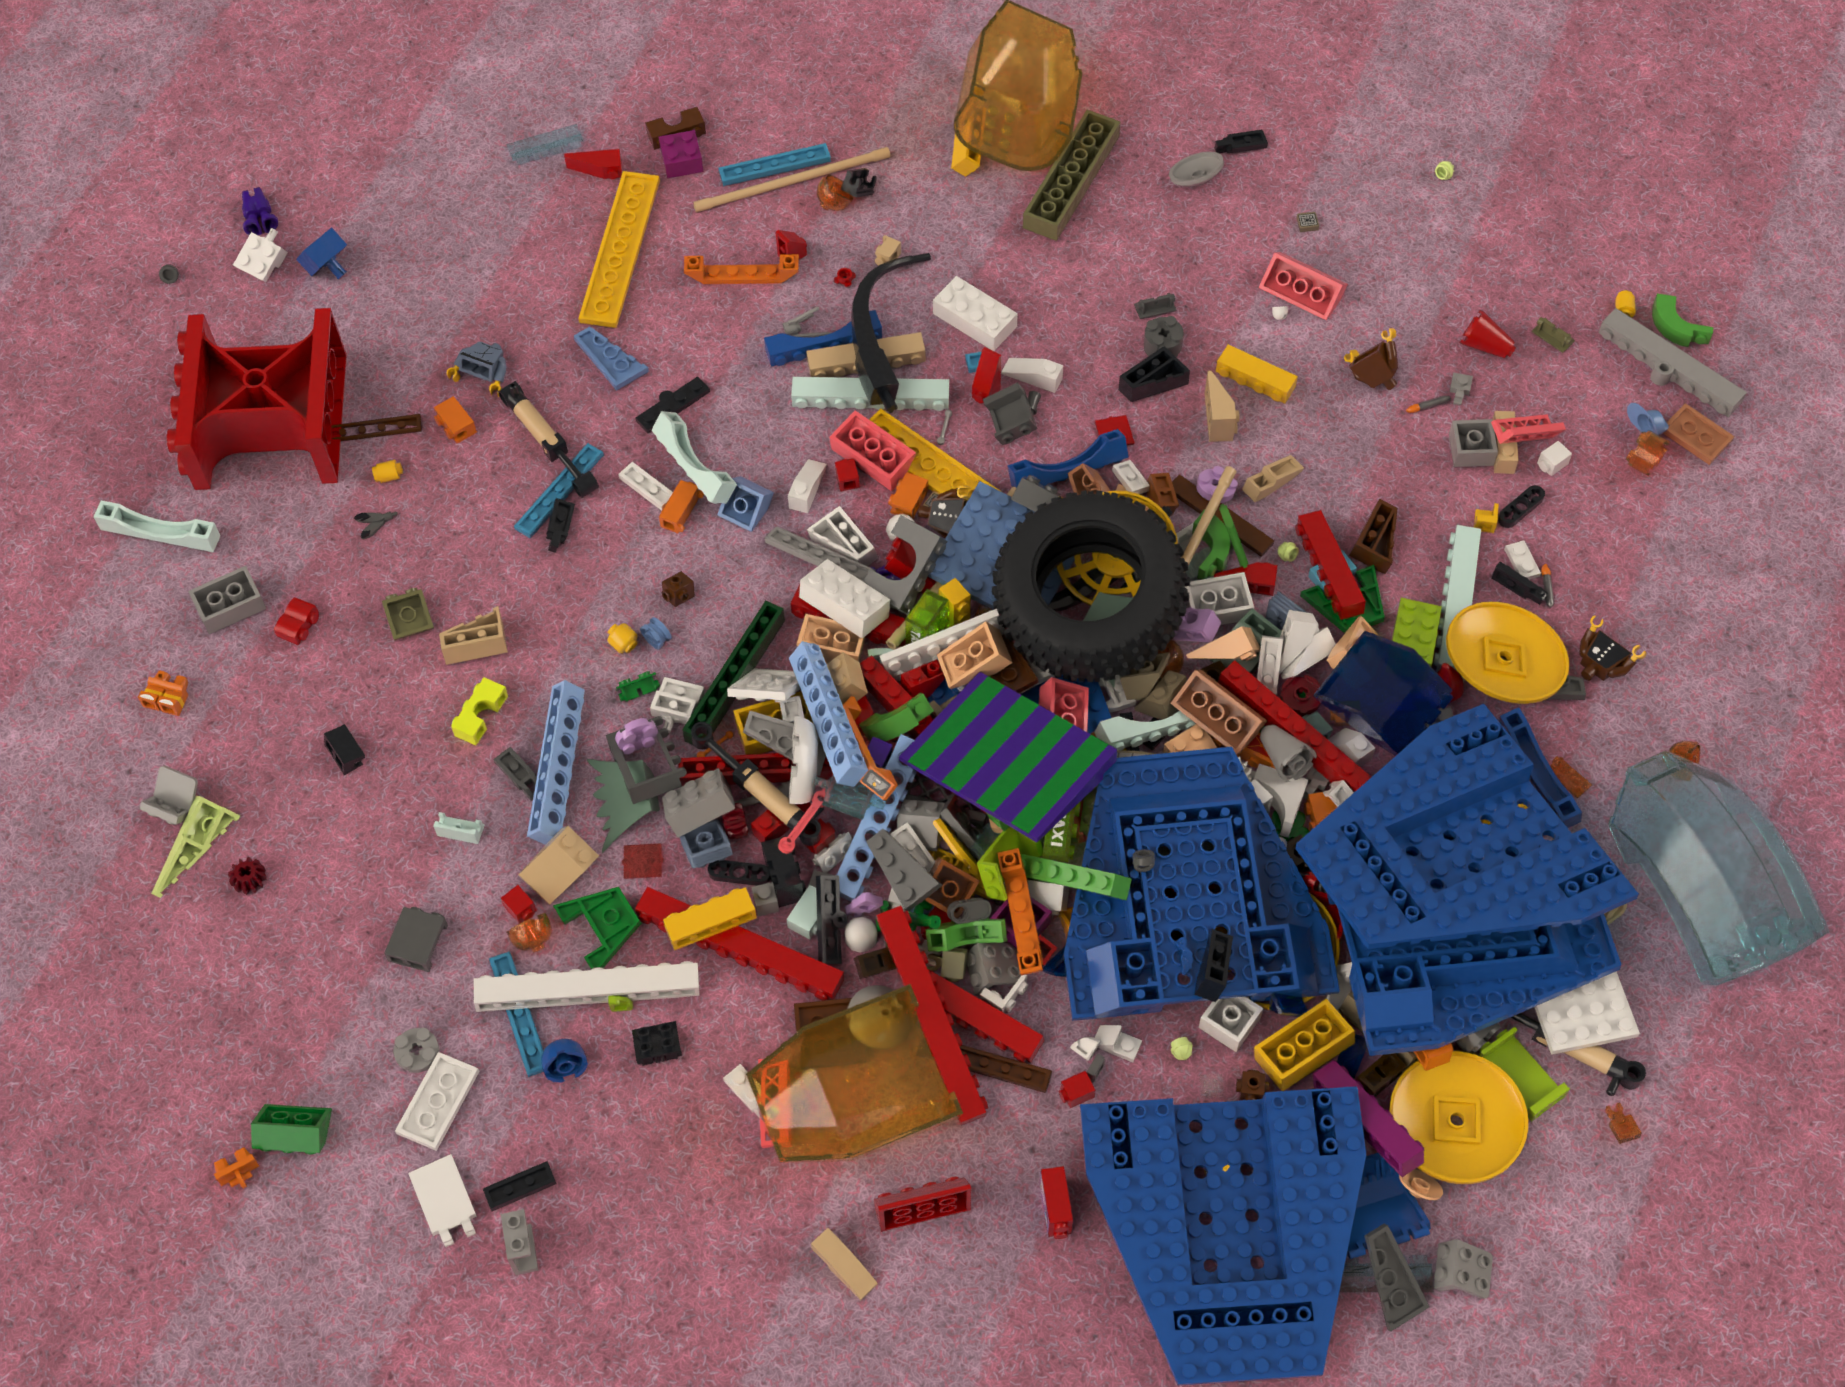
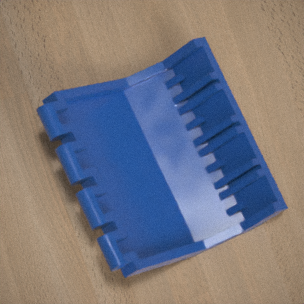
[1347,1153,1431,1259]

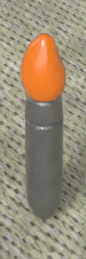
[1406,396,1450,413]
[1541,564,1554,608]

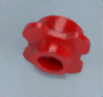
[834,268,856,287]

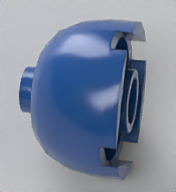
[541,1039,588,1083]

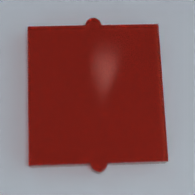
[622,843,664,879]

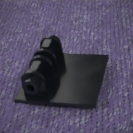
[632,1021,682,1066]

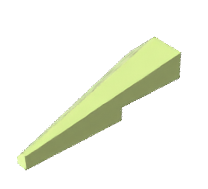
[151,796,240,898]

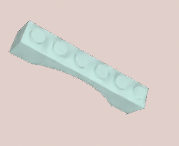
[651,411,737,504]
[94,500,220,552]
[1094,711,1196,751]

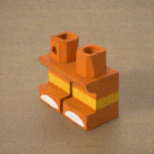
[138,670,189,716]

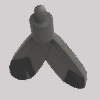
[354,511,398,539]

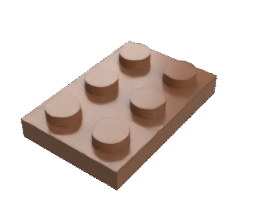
[1663,403,1735,465]

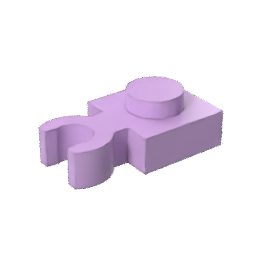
[845,892,883,917]

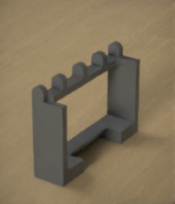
[606,716,687,804]

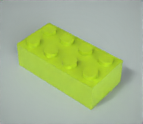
[1385,598,1442,681]

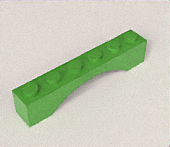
[1020,853,1132,901]

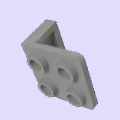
[140,765,198,825]
[966,943,1021,995]
[1434,1239,1493,1299]

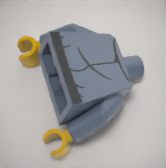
[446,342,507,397]

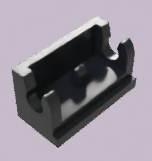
[840,168,877,198]
[324,724,365,775]

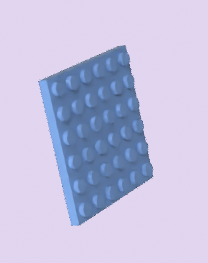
[928,481,1075,610]

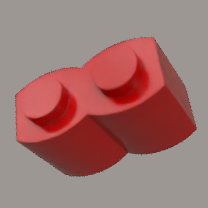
[274,597,319,645]

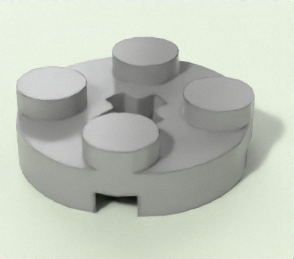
[393,1028,440,1073]

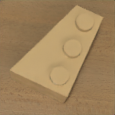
[439,606,508,665]

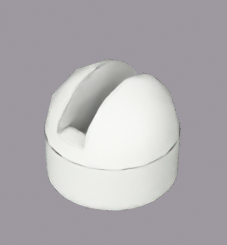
[1272,306,1288,320]

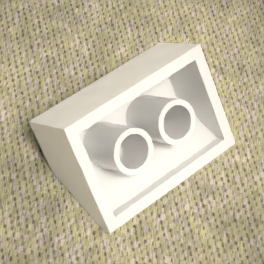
[1185,572,1254,625]

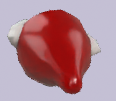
[1430,663,1465,705]

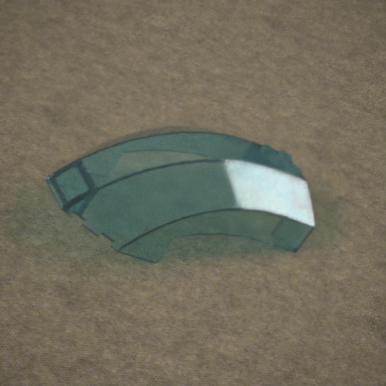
[1608,751,1830,985]

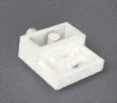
[233,228,288,282]
[650,677,705,733]

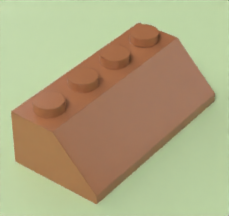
[1170,669,1268,755]

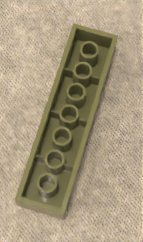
[1023,109,1121,241]

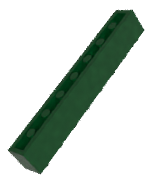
[682,600,785,746]

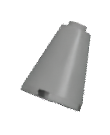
[1260,725,1317,782]

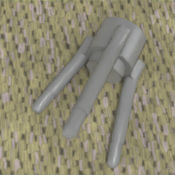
[782,306,831,337]

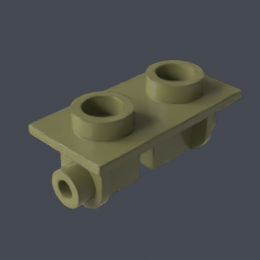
[1532,317,1575,353]

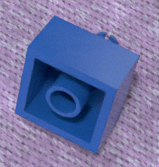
[296,227,347,279]

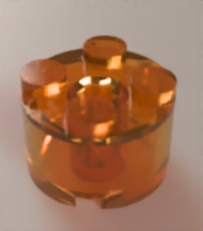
[1625,430,1671,477]

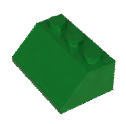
[251,1104,332,1155]

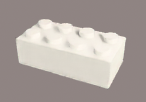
[933,276,1018,351]
[799,559,890,638]

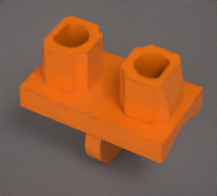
[214,1147,260,1189]

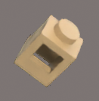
[875,235,901,266]

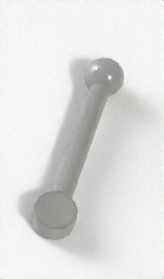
[937,410,952,445]

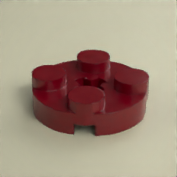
[1280,675,1323,717]

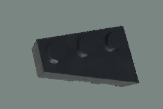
[761,836,806,908]

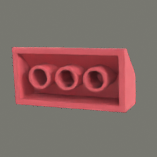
[1259,252,1348,320]
[829,410,916,492]
[1039,677,1089,732]

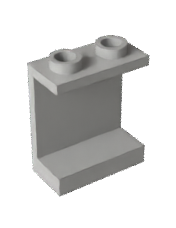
[501,1209,539,1275]

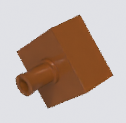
[925,857,980,918]

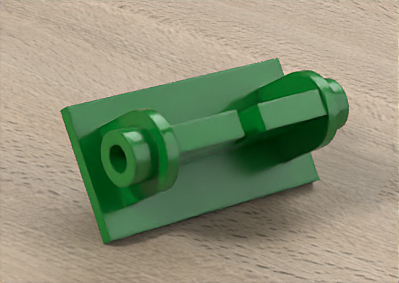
[616,671,660,702]

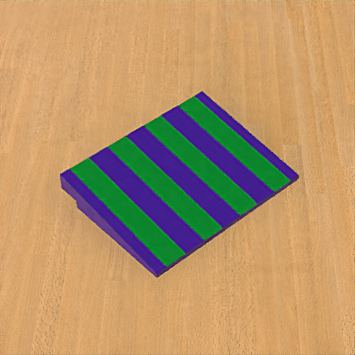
[899,672,1117,842]

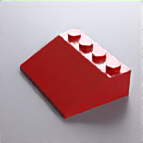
[874,1176,971,1232]

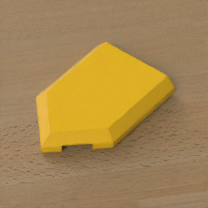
[933,818,978,876]

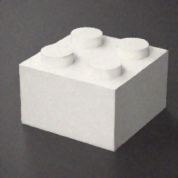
[1199,997,1263,1052]

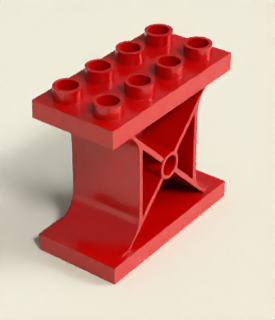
[167,308,347,490]

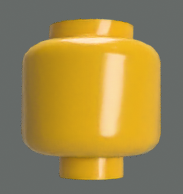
[607,623,638,654]

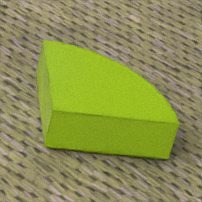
[608,996,633,1012]

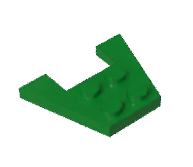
[1300,565,1385,633]
[553,887,642,969]

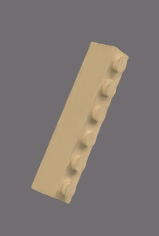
[806,332,926,377]

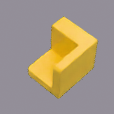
[1474,503,1499,533]

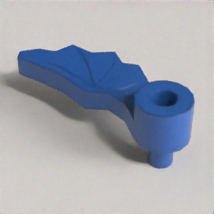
[1176,937,1194,975]

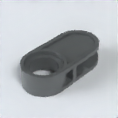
[947,898,992,924]

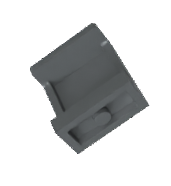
[983,382,1038,445]
[384,907,448,972]

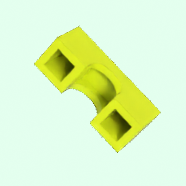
[451,677,508,745]

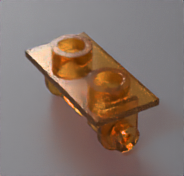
[1550,756,1592,799]

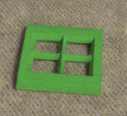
[1219,504,1249,568]

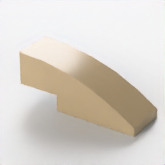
[1242,455,1304,502]
[811,1228,878,1300]

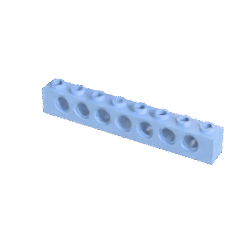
[789,641,868,787]
[527,680,585,845]
[837,734,917,902]

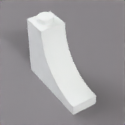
[1250,764,1308,838]

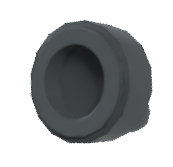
[159,264,179,284]
[1132,849,1155,872]

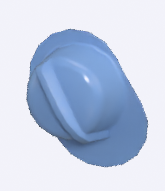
[1627,403,1669,444]

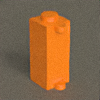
[659,480,705,534]

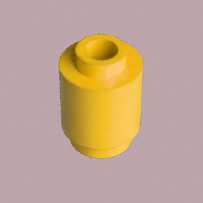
[1615,290,1636,318]
[372,459,403,483]

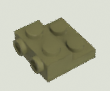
[382,588,434,641]

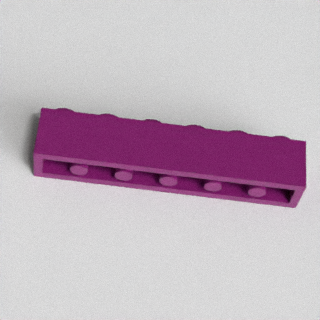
[1313,1060,1424,1177]

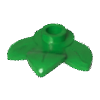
[1271,810,1310,842]

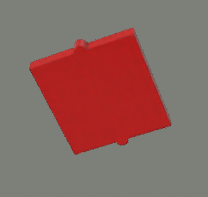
[1095,415,1135,446]

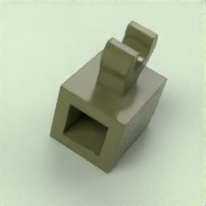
[927,947,967,982]

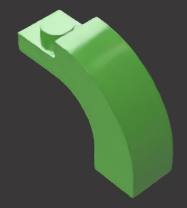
[1652,293,1713,347]
[1192,509,1230,580]
[859,693,934,742]
[926,917,1007,951]

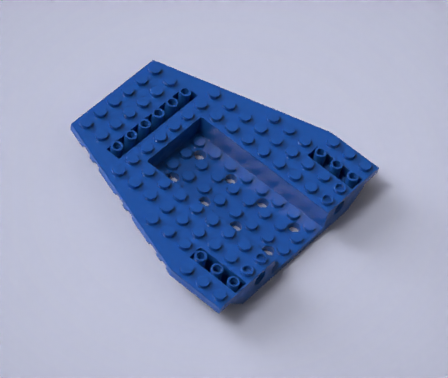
[1296,704,1639,949]
[1063,747,1340,1021]
[1311,828,1622,1056]
[1080,1086,1366,1386]

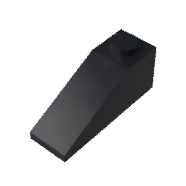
[1194,929,1233,1003]

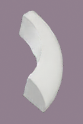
[789,717,818,804]

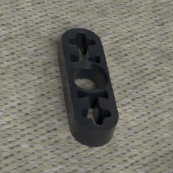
[1498,485,1545,528]
[708,860,770,886]

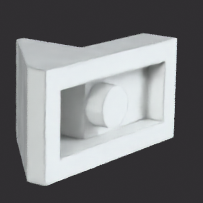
[1095,1025,1142,1062]

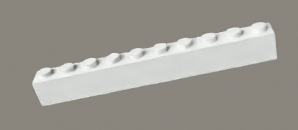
[474,961,700,1012]

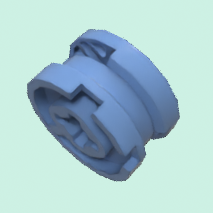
[640,617,672,650]

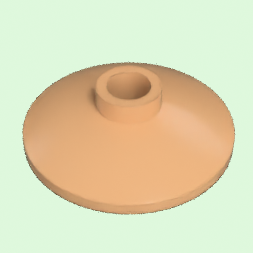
[1399,1169,1443,1200]

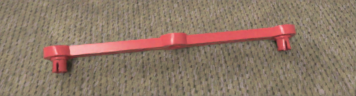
[778,775,837,854]

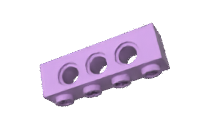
[1171,607,1221,643]

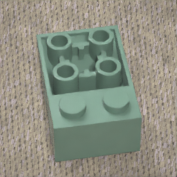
[1209,608,1282,674]

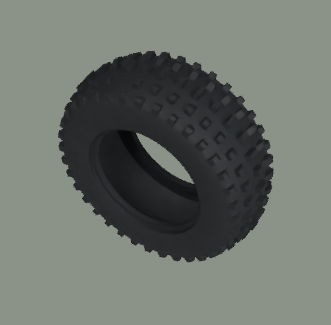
[991,490,1190,682]

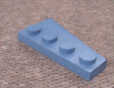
[574,326,649,391]

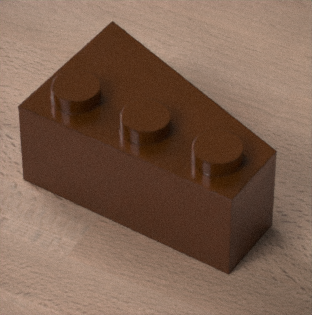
[1349,498,1398,574]

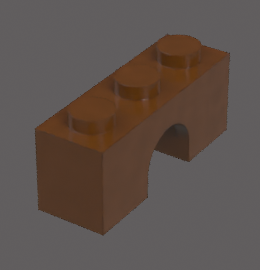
[645,107,706,150]

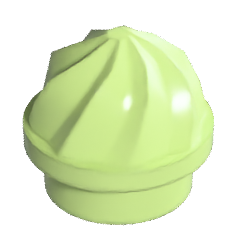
[1435,161,1455,180]
[1278,542,1299,562]
[1171,1037,1193,1060]

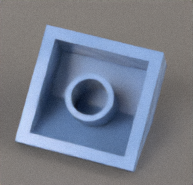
[717,476,774,532]

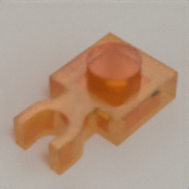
[1605,1102,1642,1144]

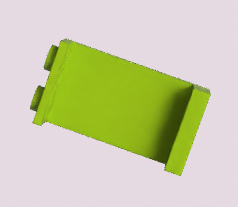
[977,827,1044,901]
[1479,1027,1570,1122]

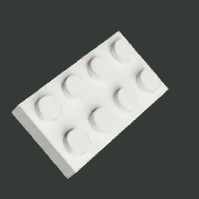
[395,1052,480,1151]

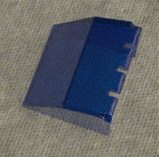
[1313,631,1454,756]

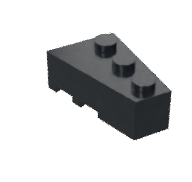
[1118,346,1190,402]

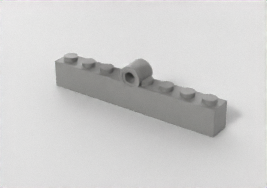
[1598,308,1747,417]

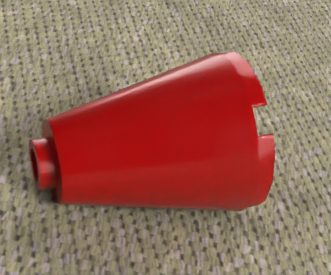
[1459,309,1516,358]

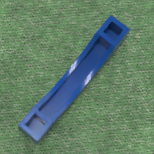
[764,310,882,367]
[1007,429,1129,488]
[1500,707,1582,828]

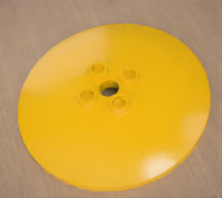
[1446,602,1569,704]
[1389,1051,1528,1184]

